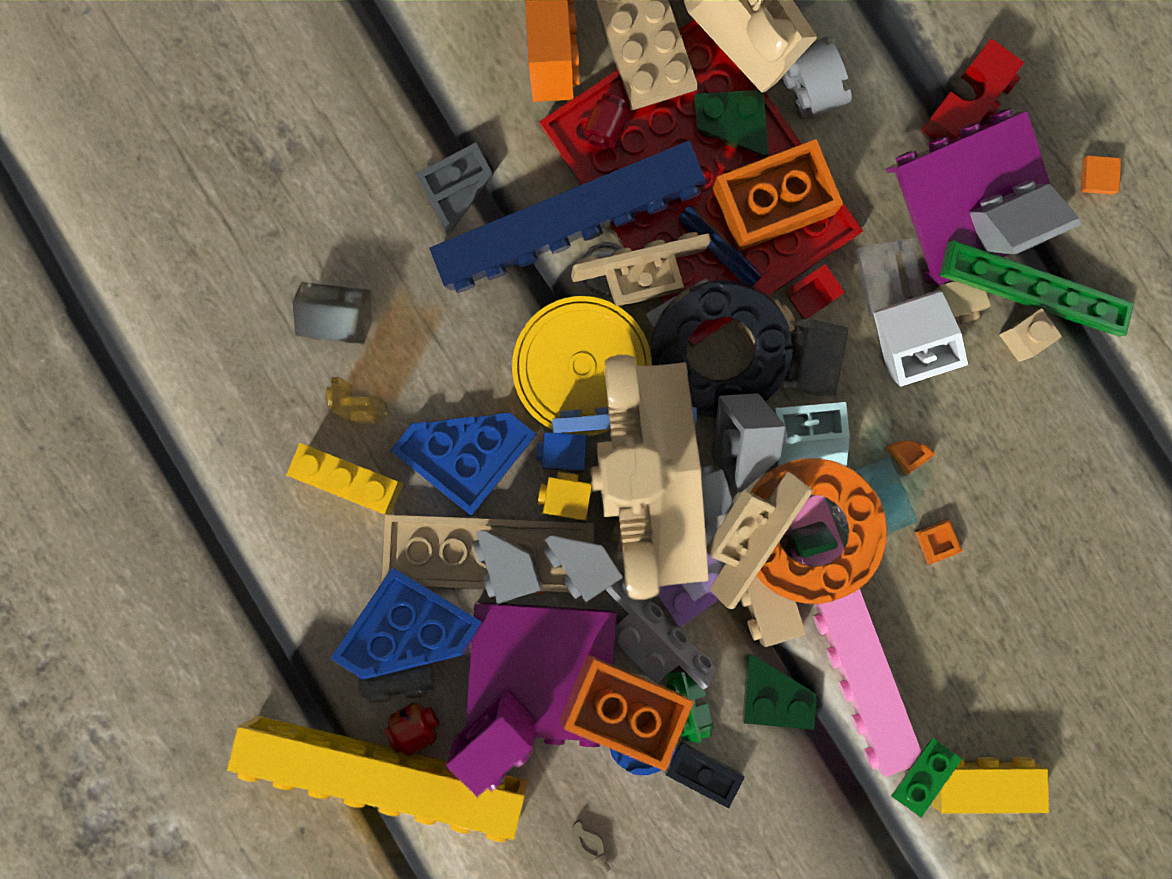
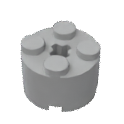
[782,36,852,120]

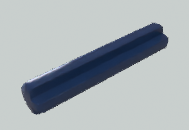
[679,205,762,286]

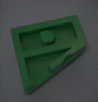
[693,90,769,159]
[742,654,817,730]

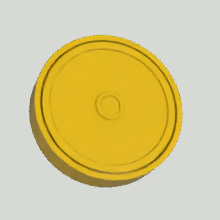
[512,296,652,436]

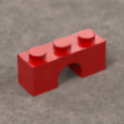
[921,38,1025,140]

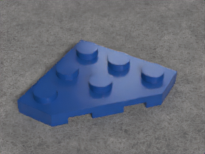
[390,412,537,516]
[331,567,483,679]

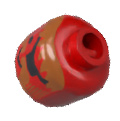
[384,702,440,756]

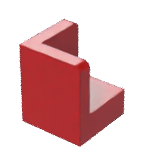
[785,264,845,320]

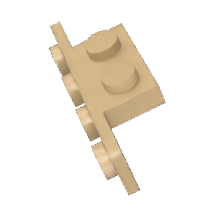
[571,232,711,306]
[706,472,813,609]

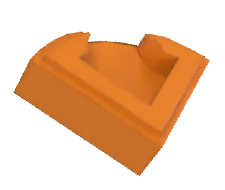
[885,441,935,475]

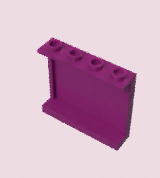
[886,108,1050,286]
[466,601,616,747]

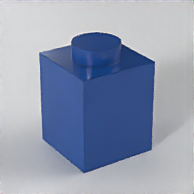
[536,432,587,472]

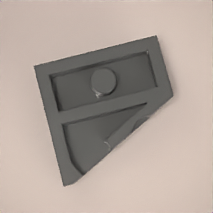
[416,143,492,234]

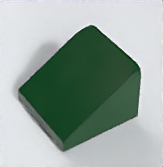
[790,522,838,558]

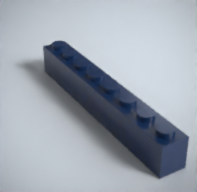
[429,140,705,293]

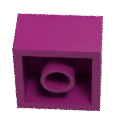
[446,690,536,797]

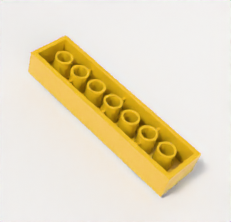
[227,715,528,842]

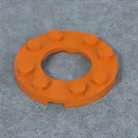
[750,458,888,604]

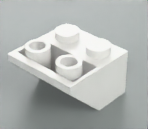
[873,290,968,387]

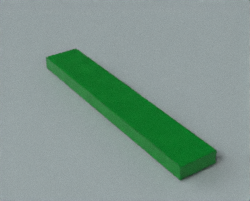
[939,240,1134,337]

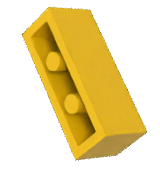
[286,443,404,515]
[931,756,1049,814]

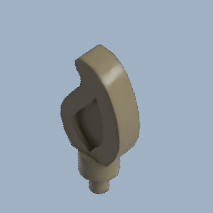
[572,819,611,873]

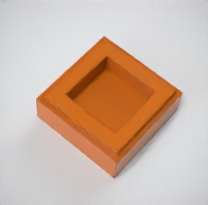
[1080,155,1121,195]
[915,519,963,564]

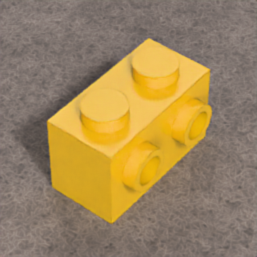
[538,472,592,520]

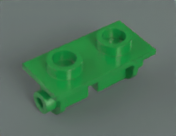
[666,669,714,743]
[891,737,962,818]

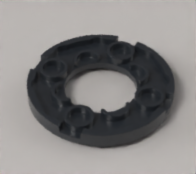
[650,280,793,417]

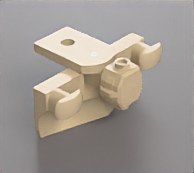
[684,0,817,92]
[591,354,709,599]

